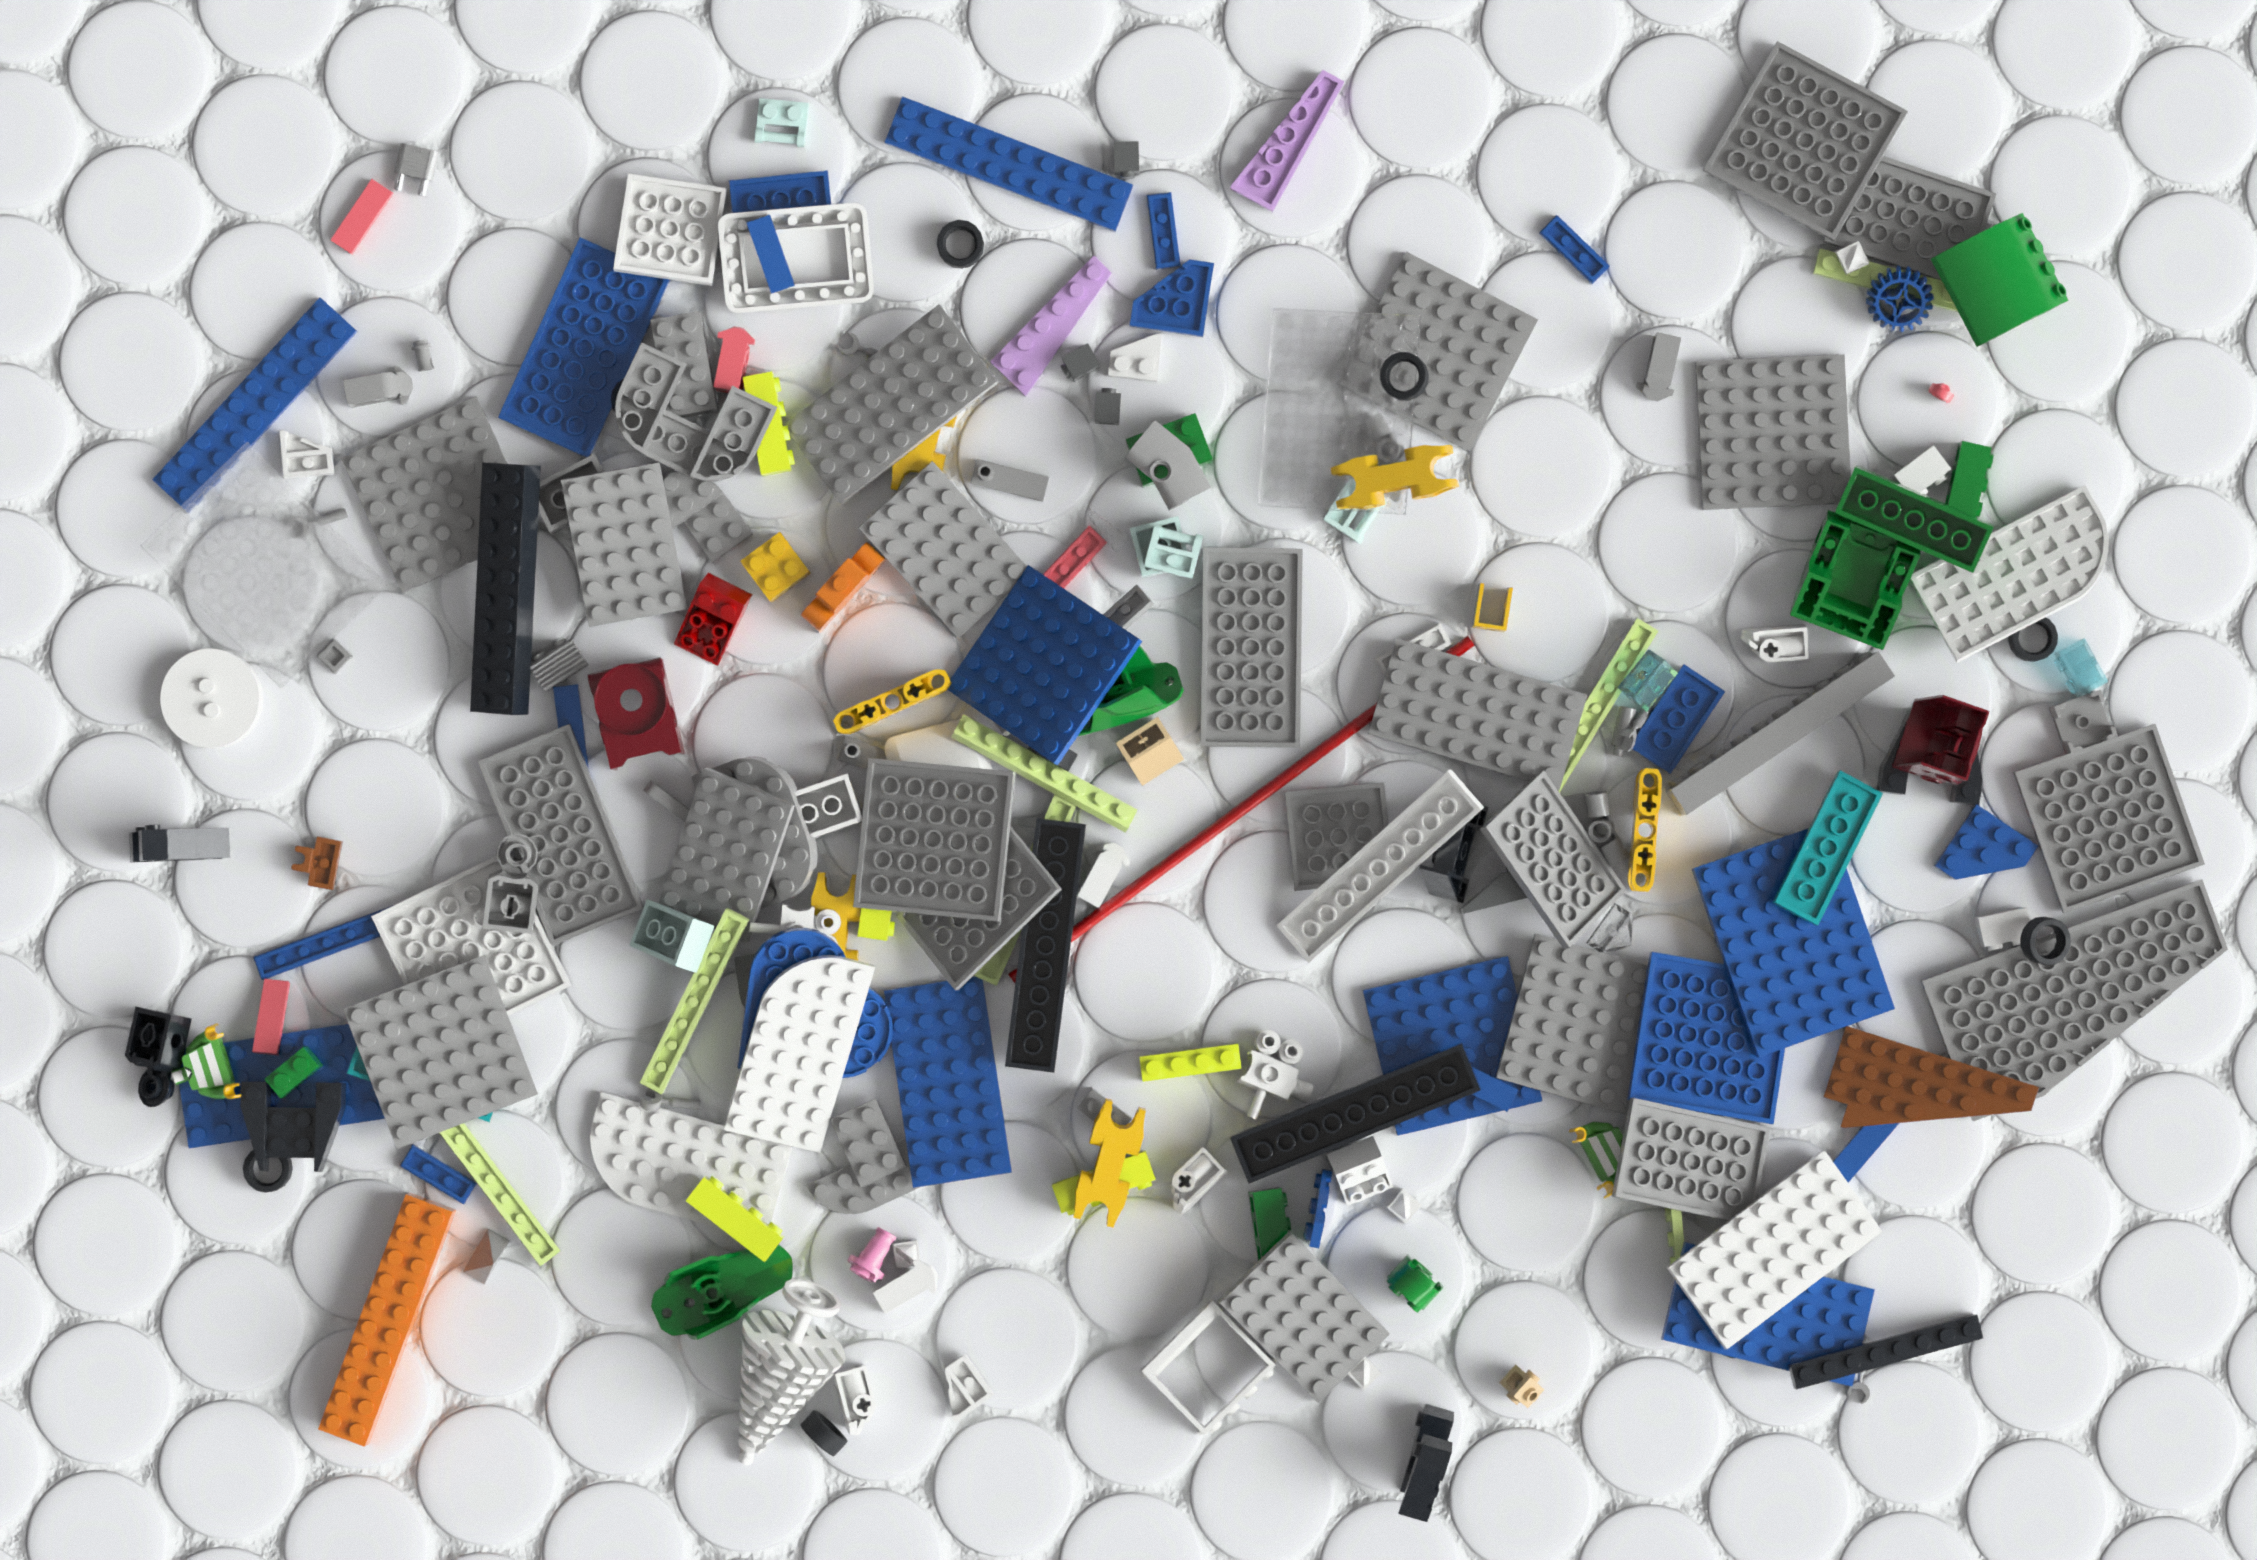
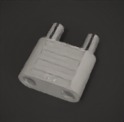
[393,143,439,197]

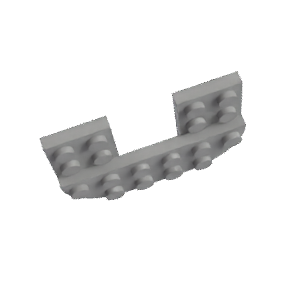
[615,342,777,482]
[631,472,753,620]
[691,757,818,910]

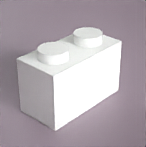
[1890,445,1951,495]
[1974,907,2030,951]

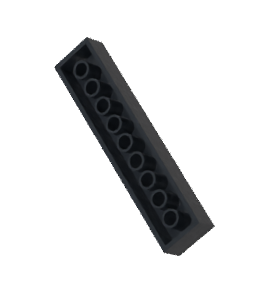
[470,462,541,715]
[1005,818,1086,1073]
[1230,1043,1481,1184]

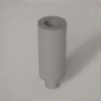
[1611,706,1637,757]

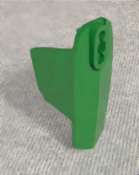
[1078,646,1184,736]
[651,1245,793,1340]

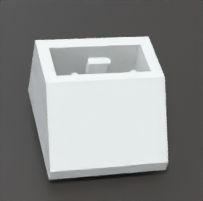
[1327,1136,1393,1206]

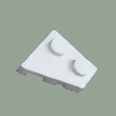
[1108,333,1162,382]
[279,430,334,479]
[945,1354,994,1423]

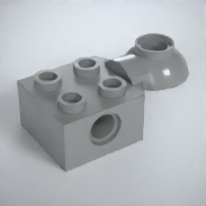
[482,834,539,934]

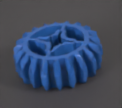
[1866,265,1934,333]

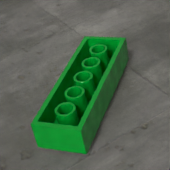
[1835,465,1995,573]

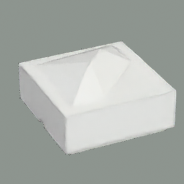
[1835,241,1869,275]
[1387,1188,1422,1224]
[893,1240,920,1268]
[1347,1357,1382,1391]

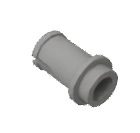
[412,339,434,372]

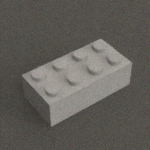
[650,311,719,418]

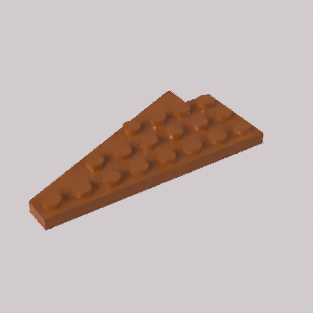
[1824,1026,2039,1128]

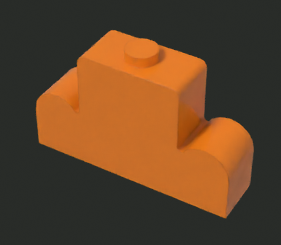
[801,542,887,633]

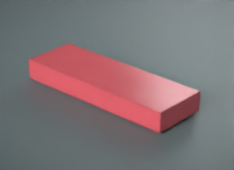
[331,179,394,255]
[1043,526,1107,588]
[252,979,290,1056]

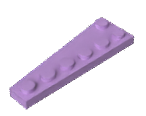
[1230,70,1345,213]
[990,256,1112,396]

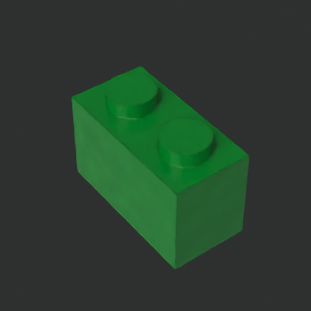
[265,1046,324,1098]

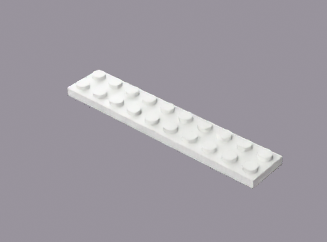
[1276,770,1484,963]

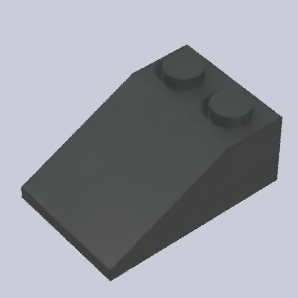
[1459,867,1527,914]

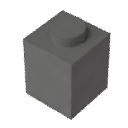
[1114,141,1139,179]
[1060,343,1100,382]
[1094,388,1121,425]

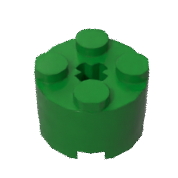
[1386,1254,1444,1313]

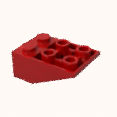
[674,572,753,666]

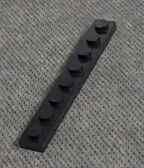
[1788,1314,1983,1390]

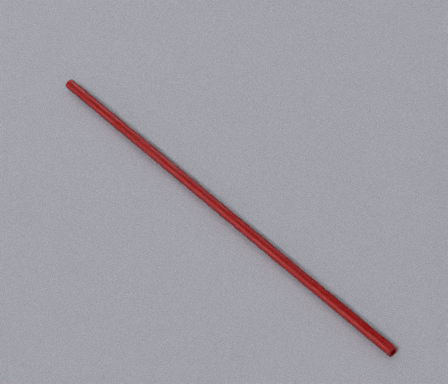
[1008,636,1475,983]

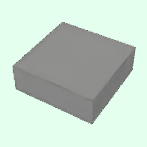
[317,639,353,674]

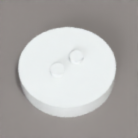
[160,649,263,749]

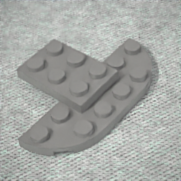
[806,1098,920,1214]

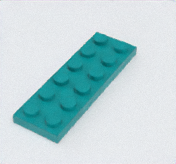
[1772,770,1883,926]

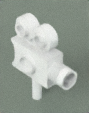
[749,903,841,944]
[1236,1030,1314,1120]

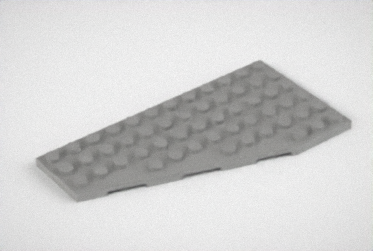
[1921,879,2228,1121]

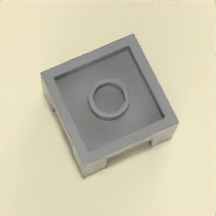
[2049,690,2118,754]

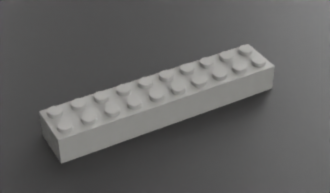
[1666,651,1895,816]

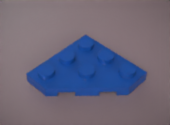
[1130,259,1214,337]
[1934,805,2038,880]
[1303,1169,1332,1249]

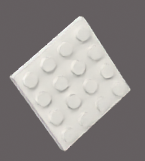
[613,174,727,286]

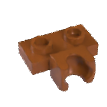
[291,837,343,890]

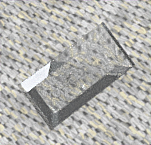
[1586,903,1633,955]

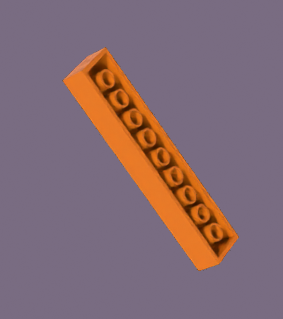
[318,1193,456,1447]

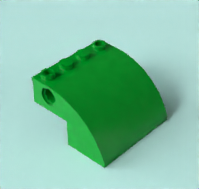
[1931,213,2069,347]
[1790,510,1921,650]

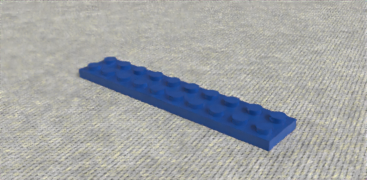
[885,96,1133,232]
[152,297,358,514]

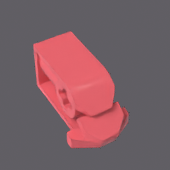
[714,326,755,394]

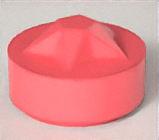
[1928,383,1954,403]

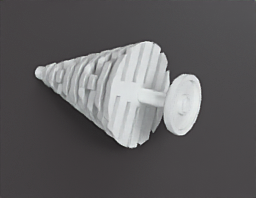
[738,1279,846,1465]

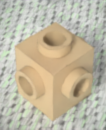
[1499,1364,1544,1408]

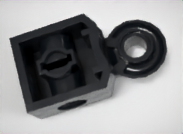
[125,1006,192,1107]

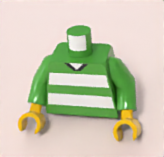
[172,1023,241,1099]
[1569,1122,1623,1199]

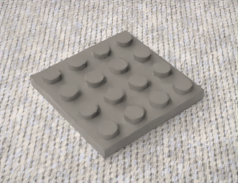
[1285,782,1388,891]

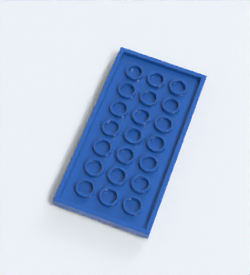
[498,237,670,458]
[884,976,1012,1188]
[179,1024,385,1149]
[1661,1242,1875,1387]

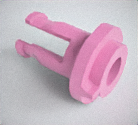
[847,1227,896,1283]

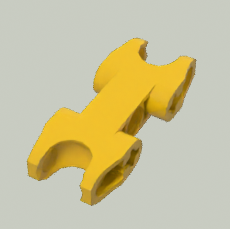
[890,416,957,491]
[1330,445,1459,509]
[833,669,951,735]
[1627,768,1662,892]
[811,872,861,961]
[1073,1098,1146,1228]

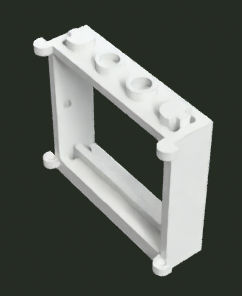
[1141,1299,1277,1436]

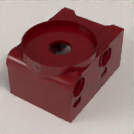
[587,657,685,771]
[1892,695,1990,785]

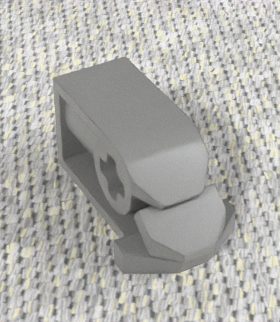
[1636,332,1681,402]
[343,367,413,408]

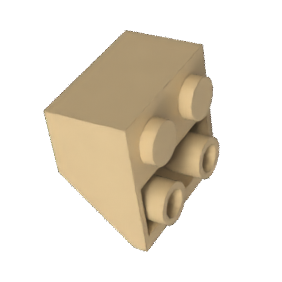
[1116,717,1184,786]

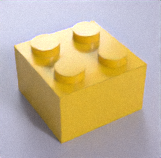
[740,532,811,603]

